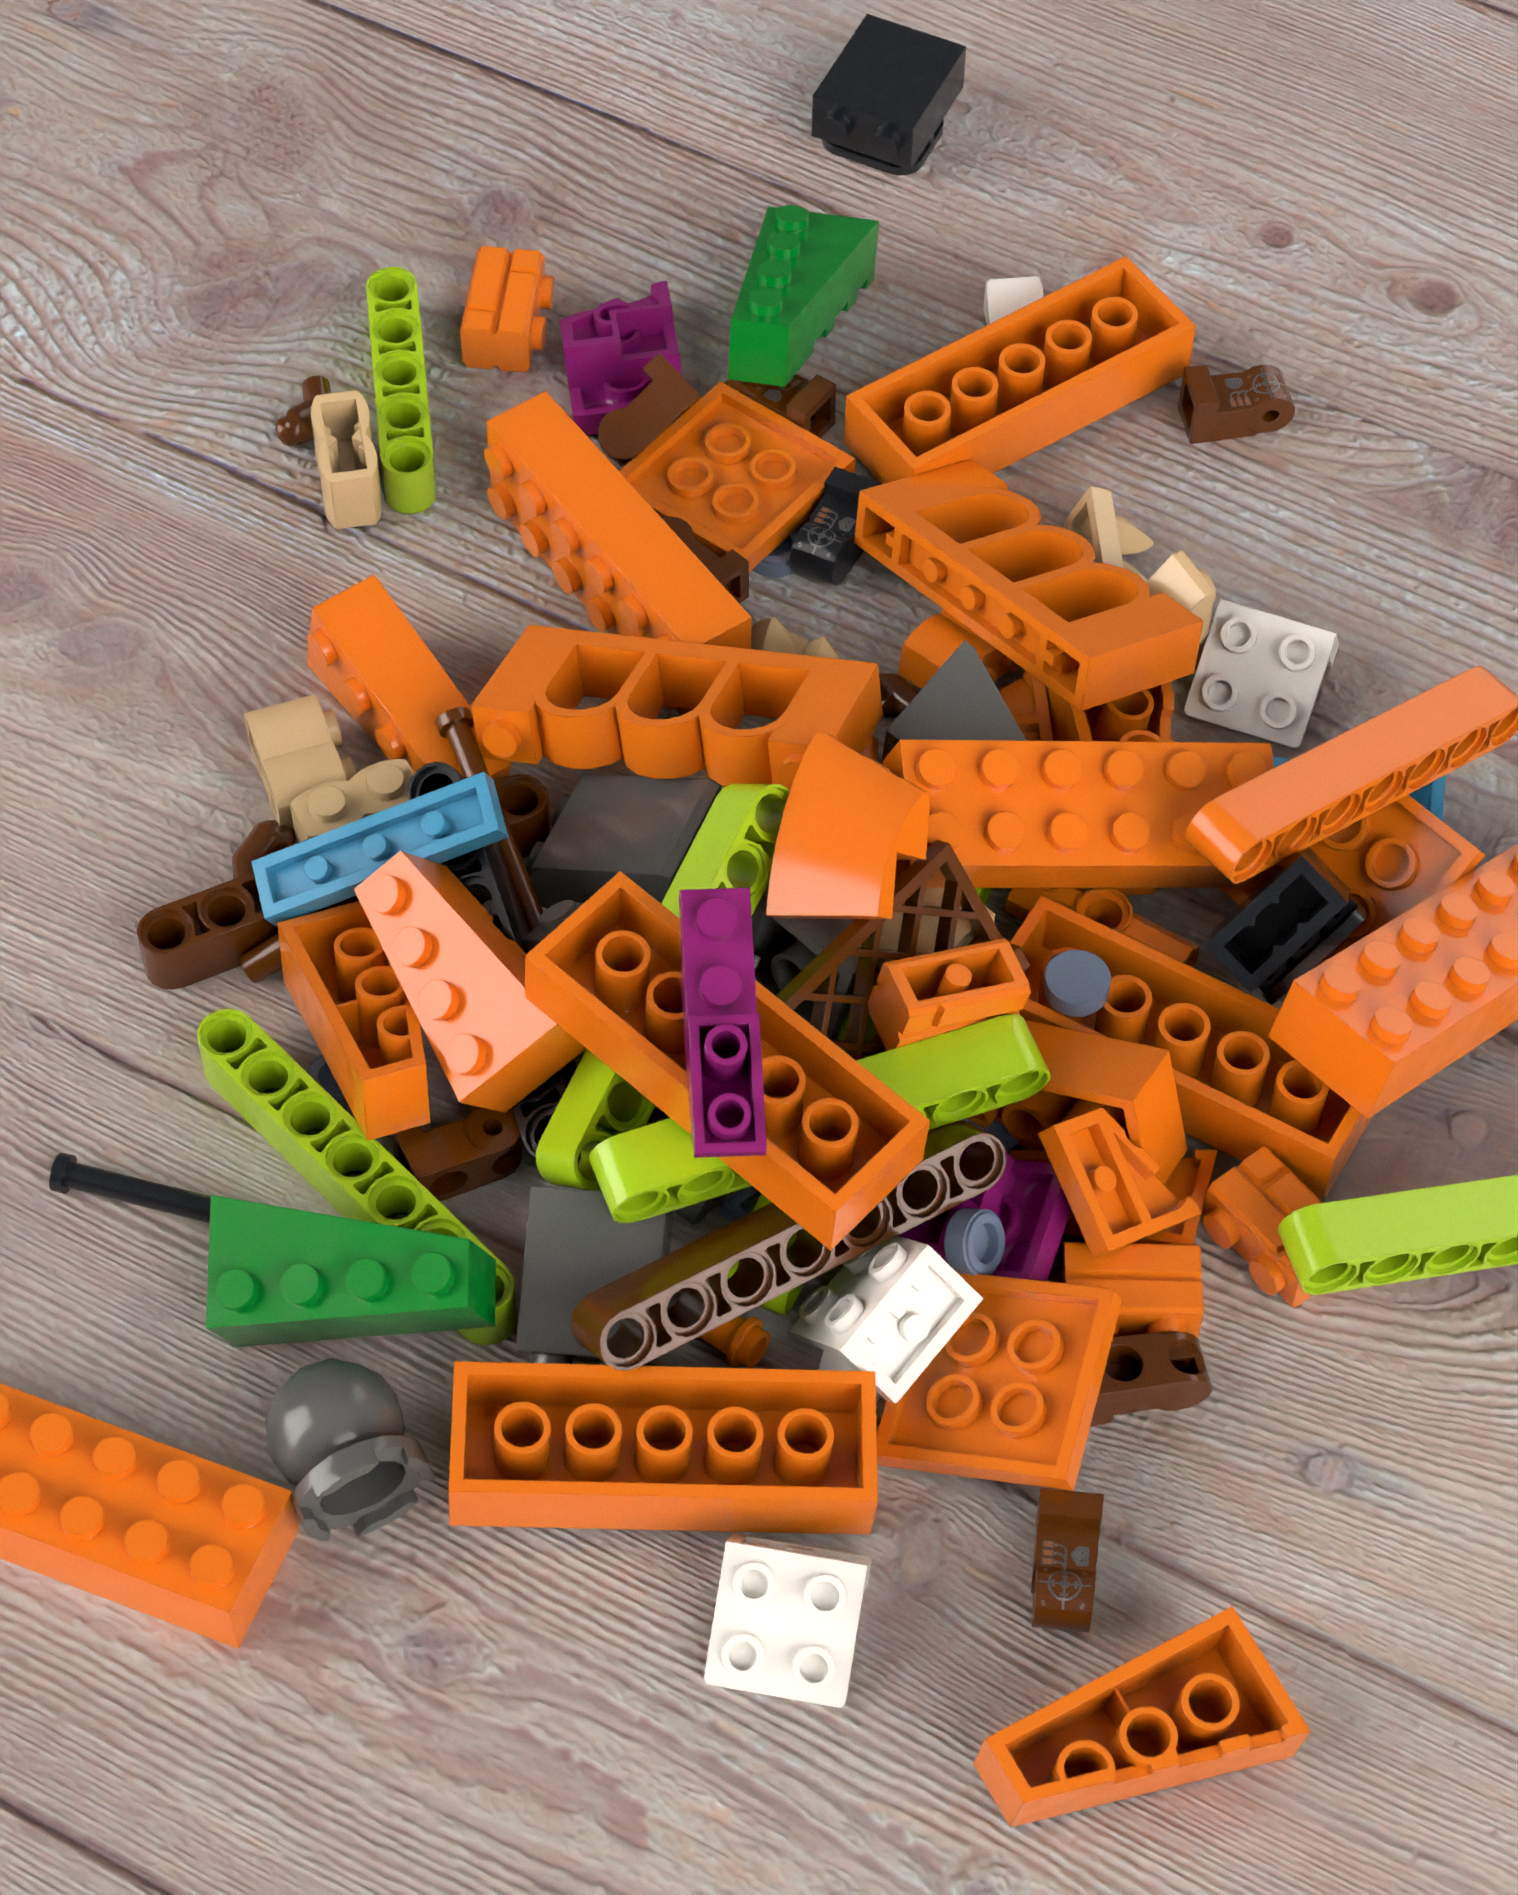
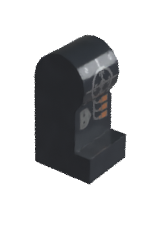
[789,467,882,586]

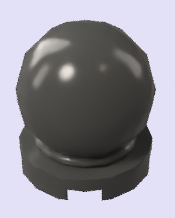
[265,1358,434,1541]

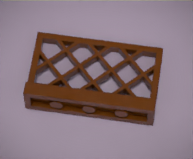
[776,840,1031,1060]

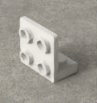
[1184,599,1339,749]
[791,1236,983,1404]
[704,1533,872,1707]

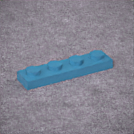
[251,772,508,926]

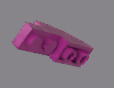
[679,888,767,1158]

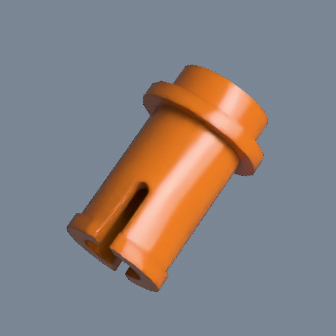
[698,1316,771,1368]

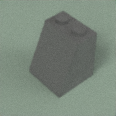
[881,640,1027,762]
[526,774,721,909]
[515,1186,674,1366]

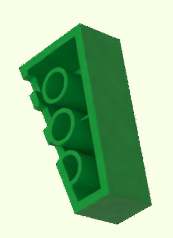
[728,205,879,387]
[206,1195,496,1347]

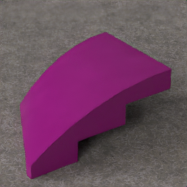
[559,281,683,435]
[898,1147,1071,1281]

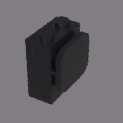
[811,14,966,176]
[1205,847,1367,1005]

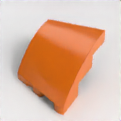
[766,733,931,920]

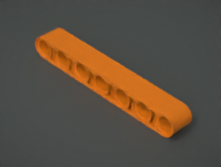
[1185,665,1518,884]

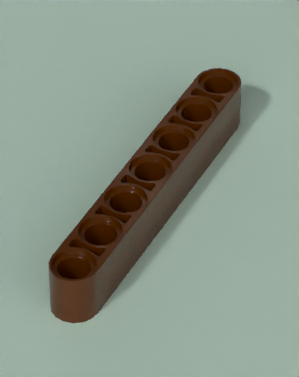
[137,774,550,990]
[571,1120,1007,1371]

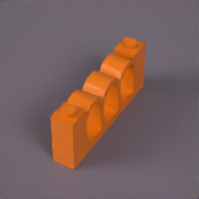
[854,459,1203,711]
[471,625,883,790]

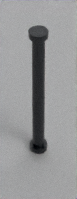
[49,1152,211,1223]

